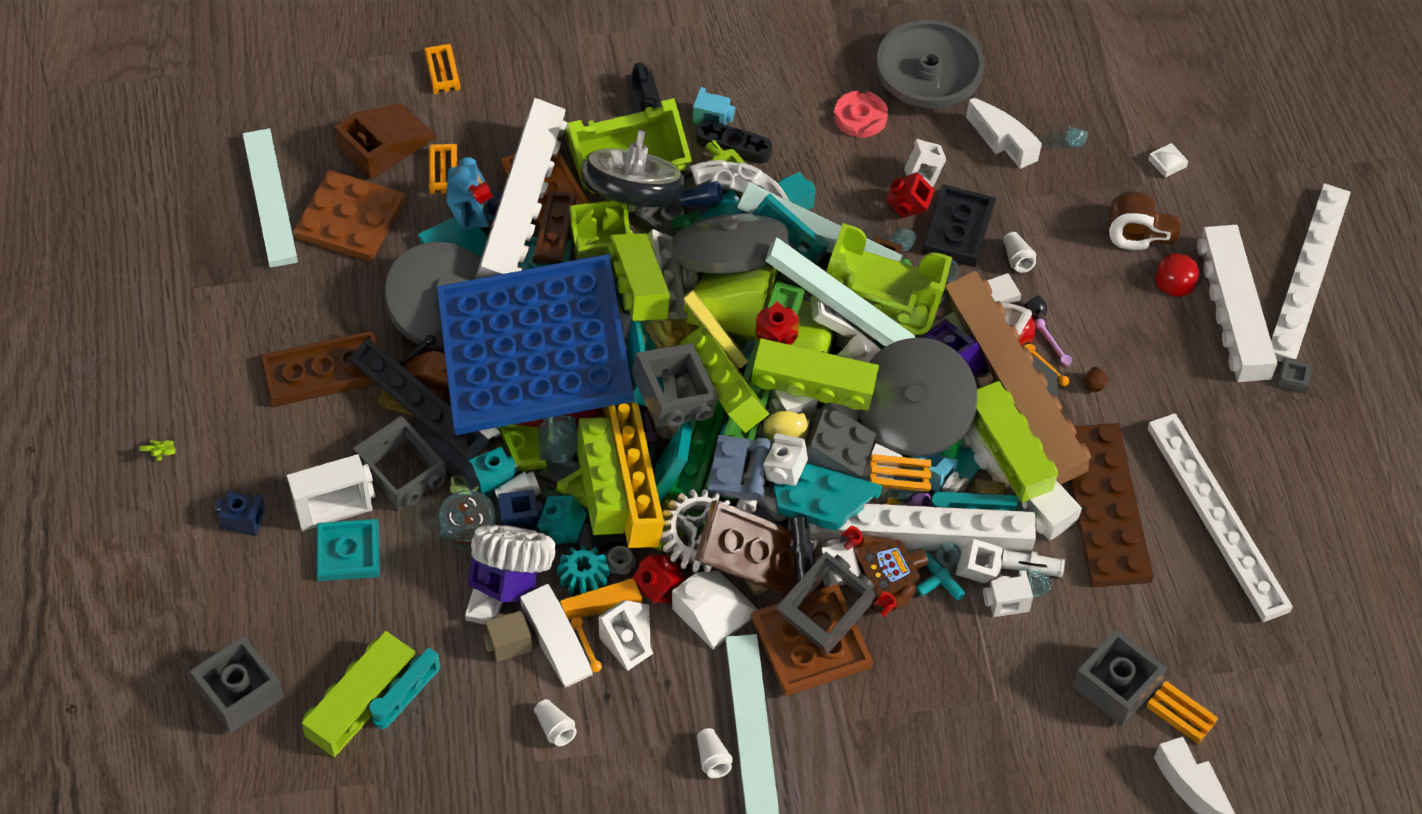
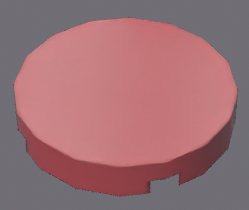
[834,91,888,138]

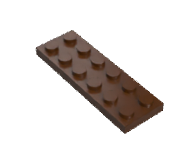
[1069,423,1154,588]

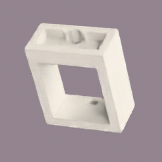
[287,454,375,531]

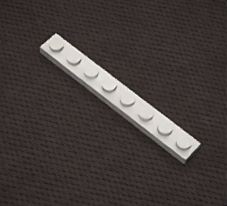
[1271,183,1351,362]
[1147,413,1293,622]

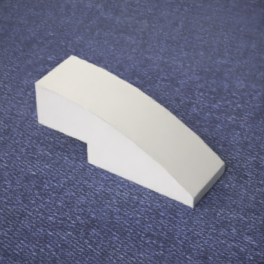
[966,98,1042,169]
[520,584,593,688]
[1154,737,1235,814]

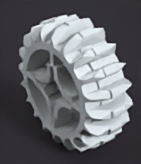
[660,489,730,573]
[471,524,555,573]

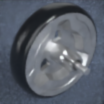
[581,130,684,215]

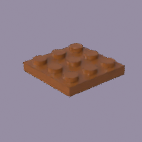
[293,170,406,262]
[751,584,874,697]

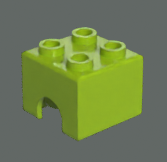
[569,200,633,265]

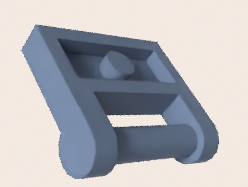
[708,435,773,501]

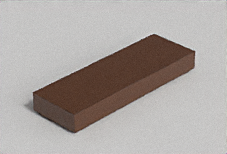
[533,190,577,265]

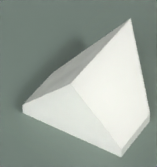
[599,600,653,670]

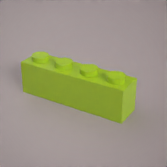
[607,233,670,321]
[680,325,769,433]
[750,339,879,411]
[972,381,1058,503]
[575,417,628,535]
[302,631,416,758]

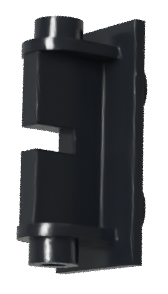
[626,62,661,113]

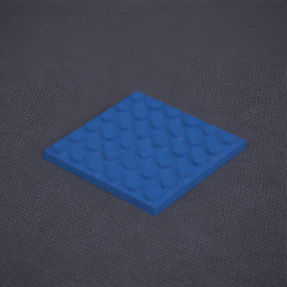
[437,254,635,435]

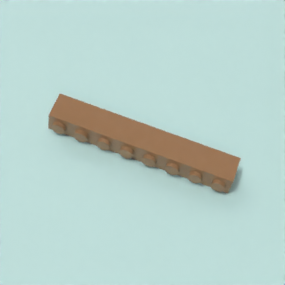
[945,270,1091,485]

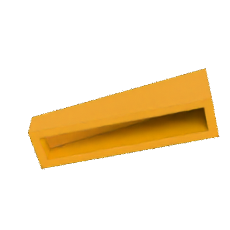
[560,578,642,620]

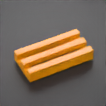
[424,44,460,94]
[429,144,457,194]
[869,454,931,492]
[1146,681,1218,745]

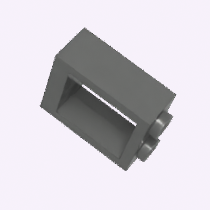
[631,343,719,427]
[353,416,447,511]
[776,552,877,655]

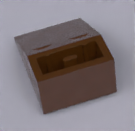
[334,103,436,180]

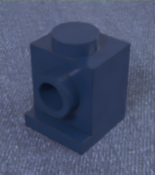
[498,489,543,529]
[215,490,266,536]

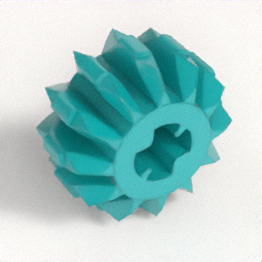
[557,544,610,596]

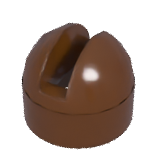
[1084,366,1110,392]

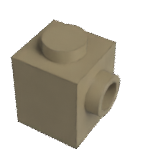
[482,610,532,662]

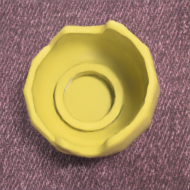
[763,411,810,443]

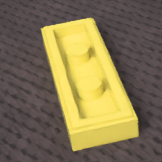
[684,289,748,368]

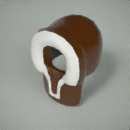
[1108,191,1181,251]

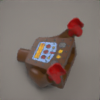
[840,526,928,617]

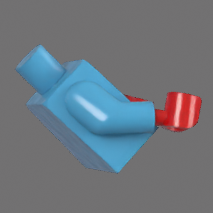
[447,157,494,230]

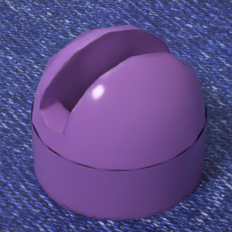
[906,492,931,507]

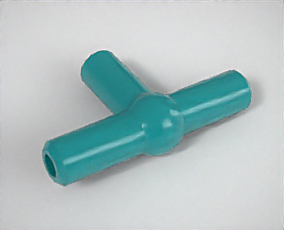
[916,552,965,600]

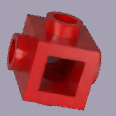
[885,172,935,219]
[756,301,799,345]
[632,555,687,604]

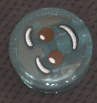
[438,490,496,550]

